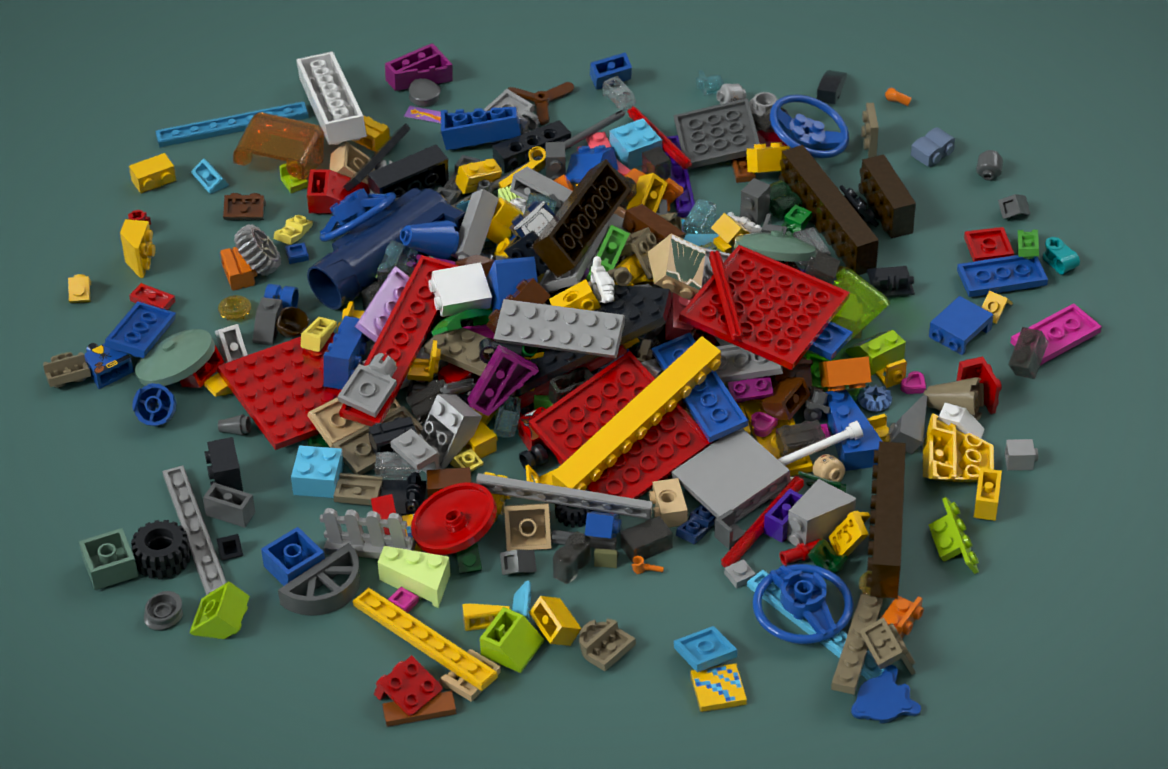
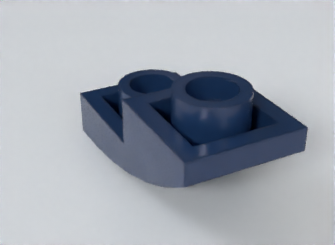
[676,505,716,544]

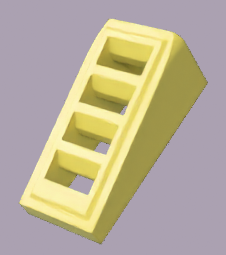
[301,317,337,352]

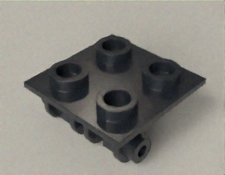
[867,266,914,298]
[381,472,427,515]

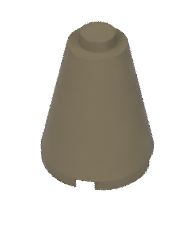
[923,377,984,420]

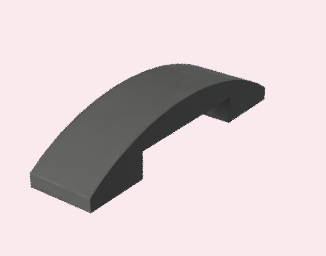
[437,155,480,205]

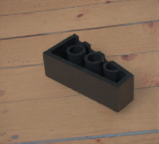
[368,144,449,198]

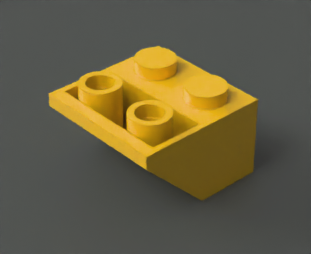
[120,219,156,278]

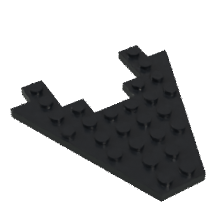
[517,281,673,395]

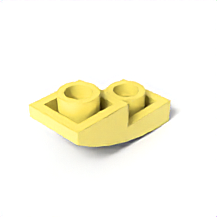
[274,215,313,245]
[450,446,483,472]

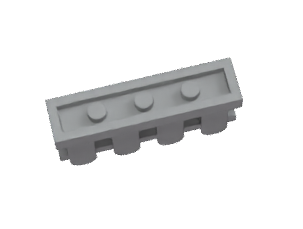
[319,508,416,559]

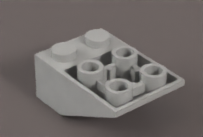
[420,394,482,469]

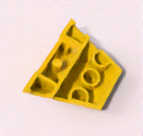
[923,413,994,483]

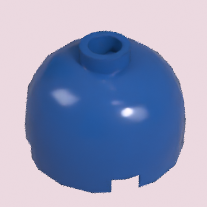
[132,383,177,426]

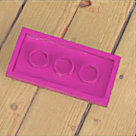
[1010,303,1102,366]

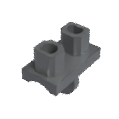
[803,386,830,423]

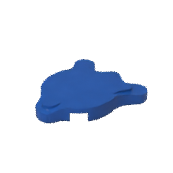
[851,664,921,723]

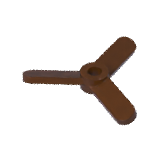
[508,82,574,125]

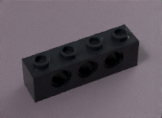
[493,120,571,174]

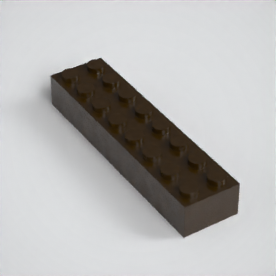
[779,145,879,277]
[531,159,631,278]
[866,441,906,599]

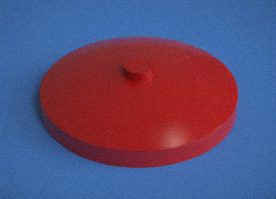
[411,483,497,555]

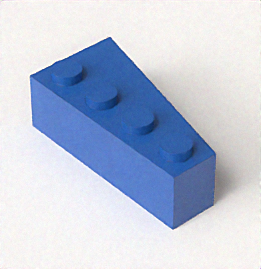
[324,316,371,390]

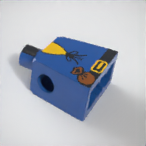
[84,343,134,389]

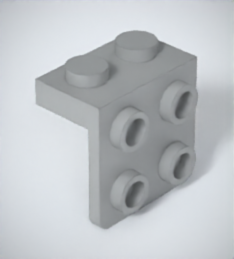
[390,429,441,474]

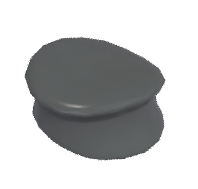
[409,78,441,107]
[144,591,183,630]

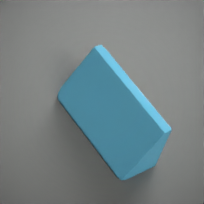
[191,159,229,194]
[512,581,531,621]

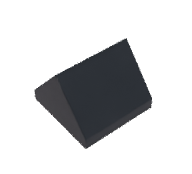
[216,534,243,561]

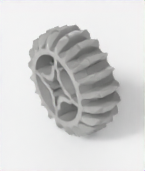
[234,224,282,276]

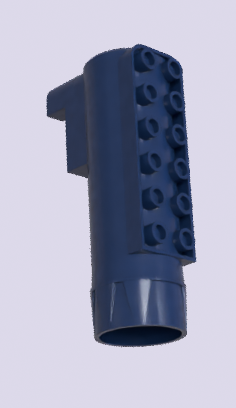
[307,188,466,310]

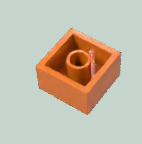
[819,356,872,391]

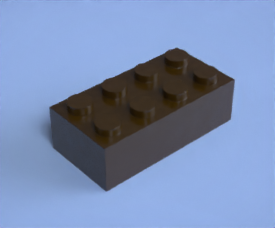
[858,154,916,239]

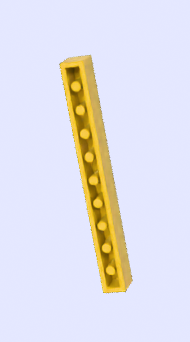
[552,337,721,491]

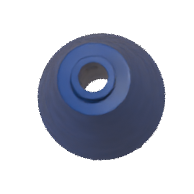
[400,220,459,260]

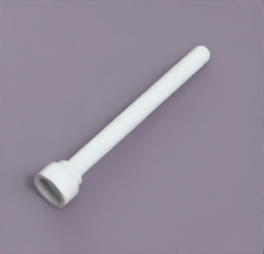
[778,421,864,466]

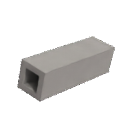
[451,189,499,261]

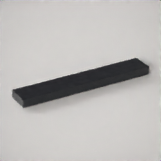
[343,123,410,191]

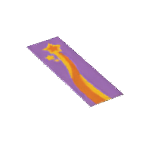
[404,106,441,123]

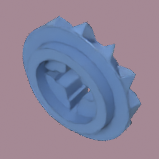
[858,384,892,411]

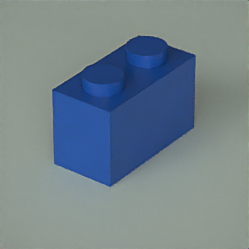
[590,52,632,90]
[585,511,622,539]

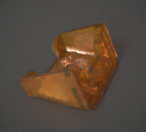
[233,113,324,180]

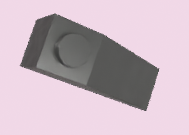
[888,395,927,454]

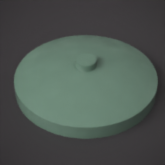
[734,230,816,262]
[135,329,215,386]

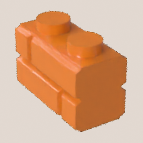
[220,247,257,291]

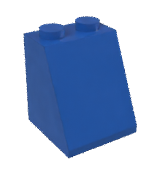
[486,257,538,311]

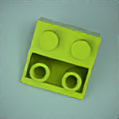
[480,607,544,673]

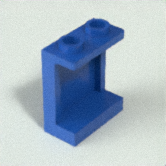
[929,296,993,355]

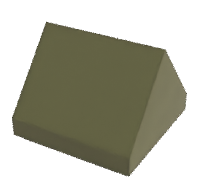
[594,548,619,568]

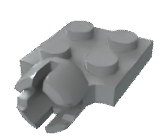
[484,89,540,134]
[337,353,397,418]

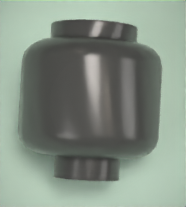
[976,150,1003,180]

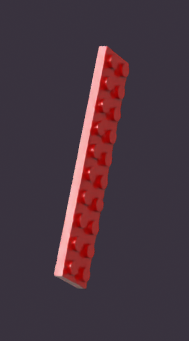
[339,255,458,426]

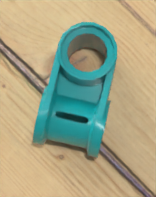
[1042,237,1080,274]

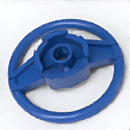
[770,95,849,159]
[320,188,396,242]
[753,564,854,644]

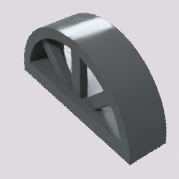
[278,543,361,615]

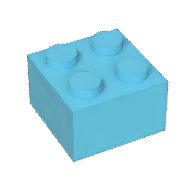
[610,119,662,169]
[291,446,344,498]

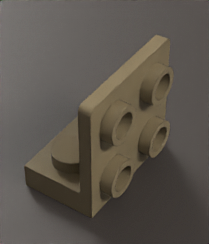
[619,227,657,279]
[860,617,916,675]

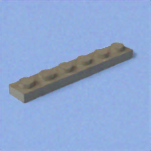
[831,594,883,695]

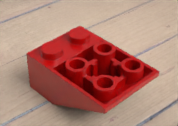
[307,170,370,214]

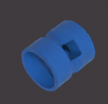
[264,284,299,309]

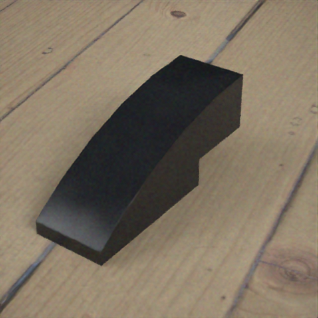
[817,70,847,104]

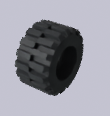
[131,520,191,579]

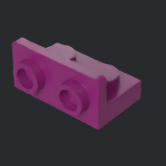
[728,376,773,403]

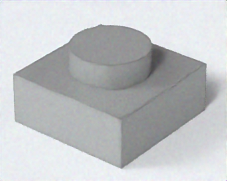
[724,559,756,589]

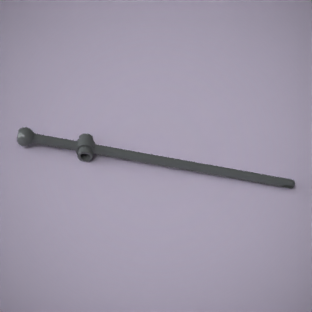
[452,110,625,207]

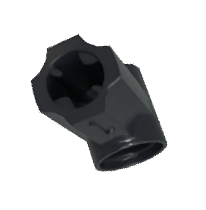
[479,338,522,364]

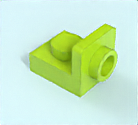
[279,160,308,193]

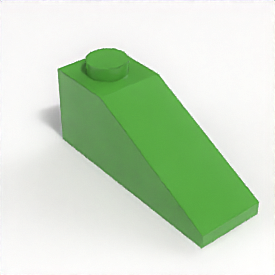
[585,225,630,281]

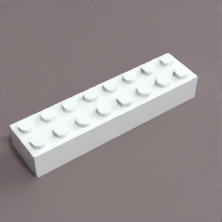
[296,52,367,145]

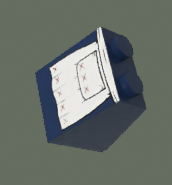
[509,200,555,238]

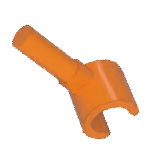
[632,556,664,574]

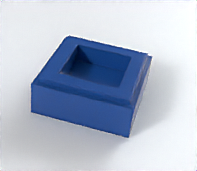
[285,242,309,264]

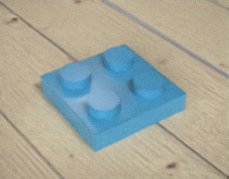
[674,626,738,672]

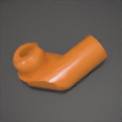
[885,88,911,106]

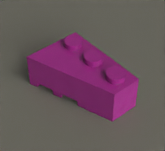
[385,43,453,91]
[467,345,539,416]

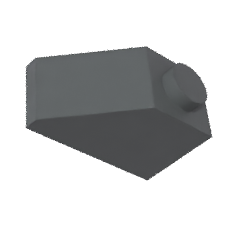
[253,297,283,346]

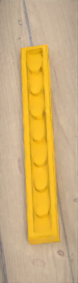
[353,588,498,691]

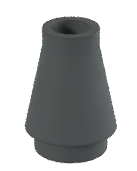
[218,414,251,436]

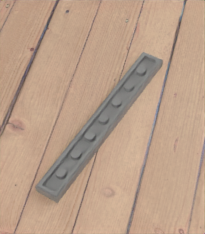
[162,465,227,595]
[476,473,653,519]

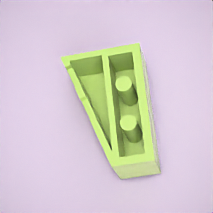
[378,546,451,608]

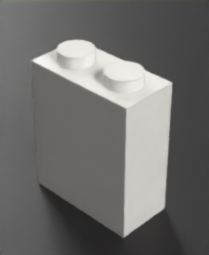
[429,262,492,317]

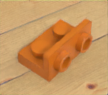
[880,596,924,638]

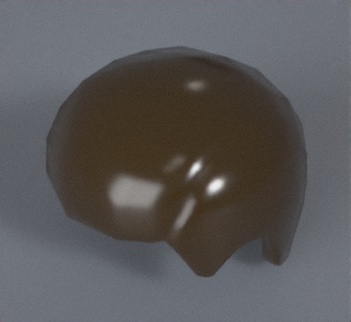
[276,307,309,339]

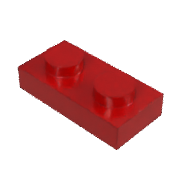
[129,283,175,310]

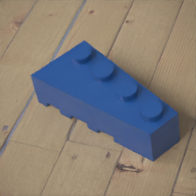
[441,107,521,150]
[825,389,882,471]

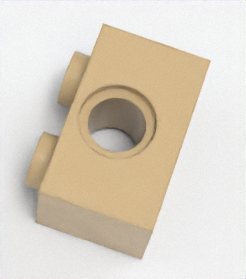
[649,478,687,529]

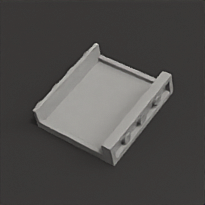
[672,428,791,523]

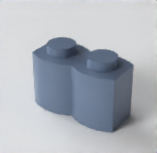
[911,127,955,167]

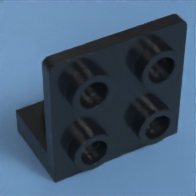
[504,230,549,277]

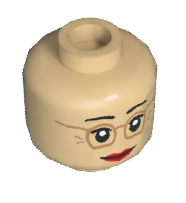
[813,454,845,482]

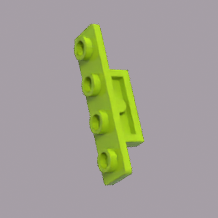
[928,497,979,574]

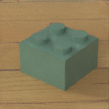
[79,528,138,590]

